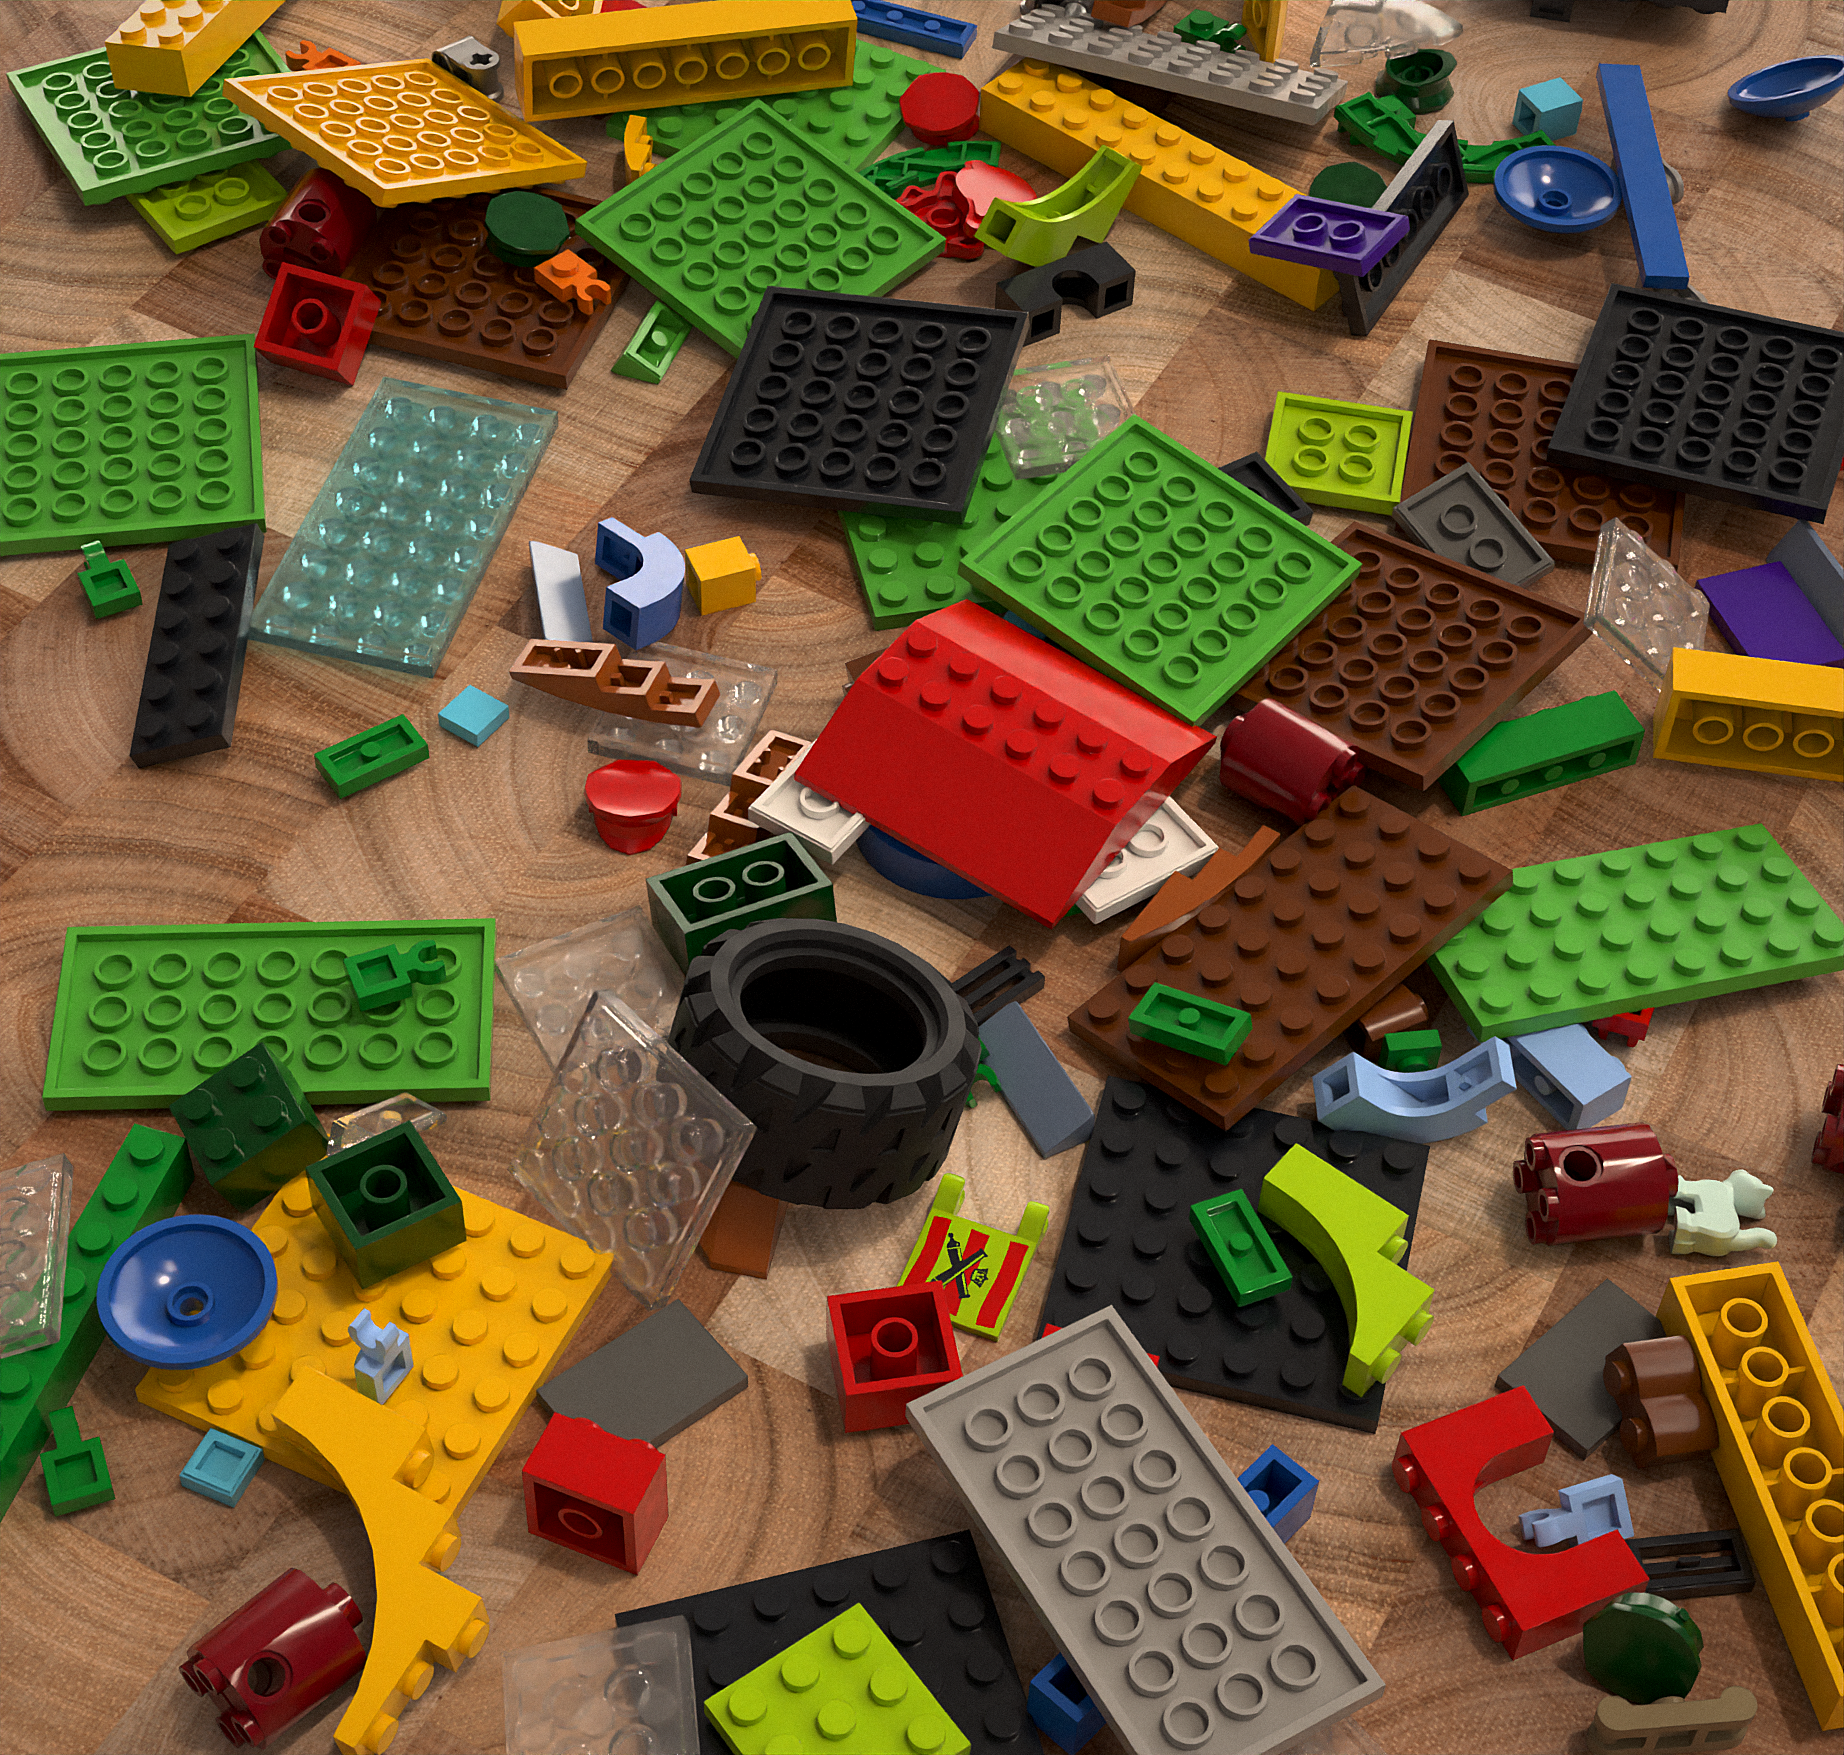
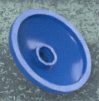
[1728,55,1844,122]
[1493,145,1622,234]
[97,1214,278,1370]

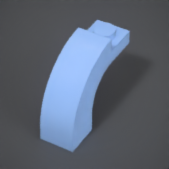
[1312,1036,1517,1144]

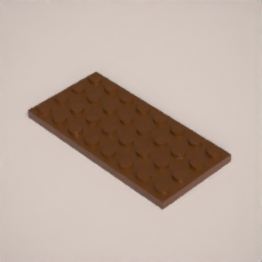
[1067,785,1513,1131]

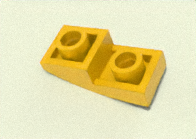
[624,115,657,186]

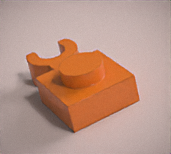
[285,40,361,72]
[534,249,611,315]

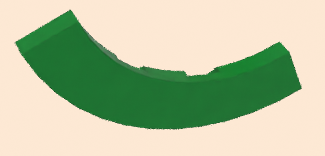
[1333,91,1556,183]
[858,141,1001,200]

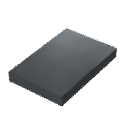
[1392,462,1555,589]
[1495,1278,1667,1460]
[536,1299,748,1448]

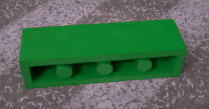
[1437,690,1645,817]

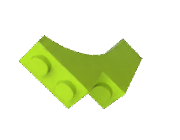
[974,145,1143,267]
[1257,1143,1435,1397]

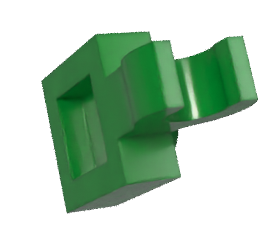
[1173,9,1247,54]
[77,540,143,619]
[39,1406,116,1517]

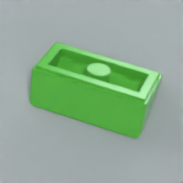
[611,300,693,384]

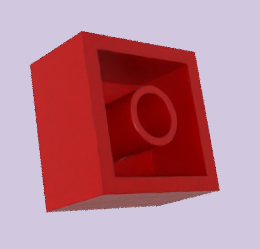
[253,262,381,386]
[826,1280,963,1433]
[522,1412,669,1576]

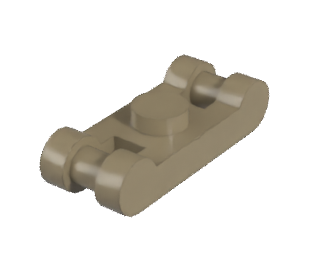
[1586,1686,1758,1755]

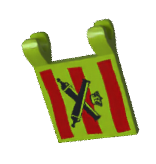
[897,1173,1049,1342]

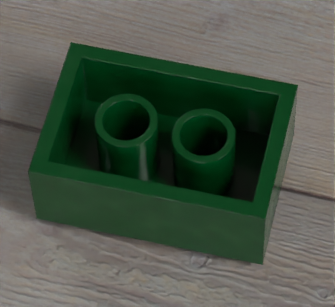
[646,832,837,976]

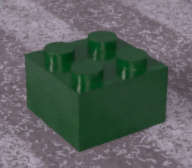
[169,1042,335,1214]
[305,1120,467,1290]

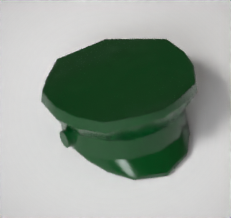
[1376,48,1457,114]
[1308,161,1387,209]
[484,191,570,267]
[1583,1592,1704,1705]

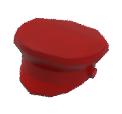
[899,72,980,146]
[584,759,682,855]

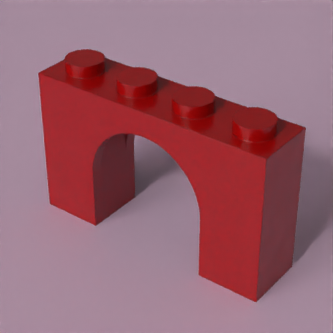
[1392,1385,1650,1661]

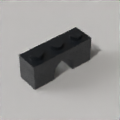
[995,241,1136,347]

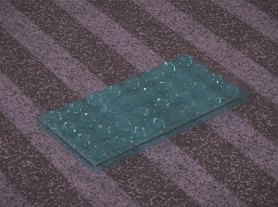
[248,377,558,679]

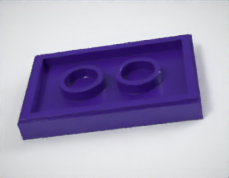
[1248,194,1410,277]
[1693,561,1844,669]

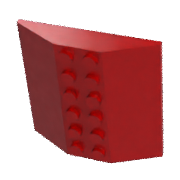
[794,599,1217,930]

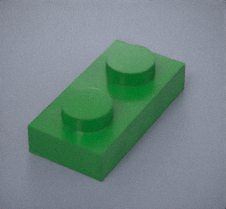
[314,714,430,799]
[1128,982,1253,1066]
[1189,1189,1293,1307]

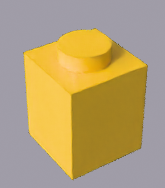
[685,536,762,616]

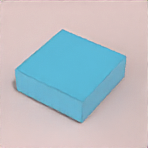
[438,685,509,747]
[179,1428,265,1508]

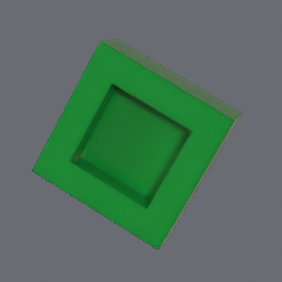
[1377,1029,1442,1073]

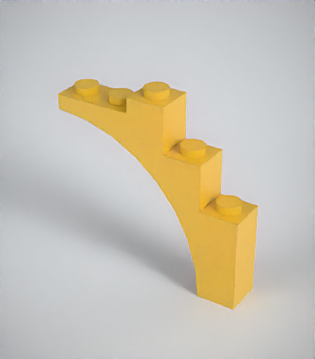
[271,1364,490,1755]

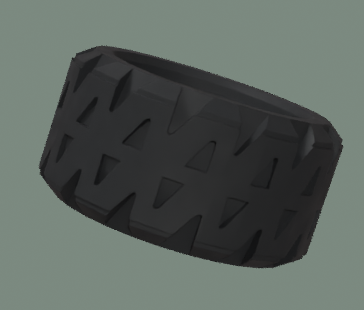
[659,918,982,1209]

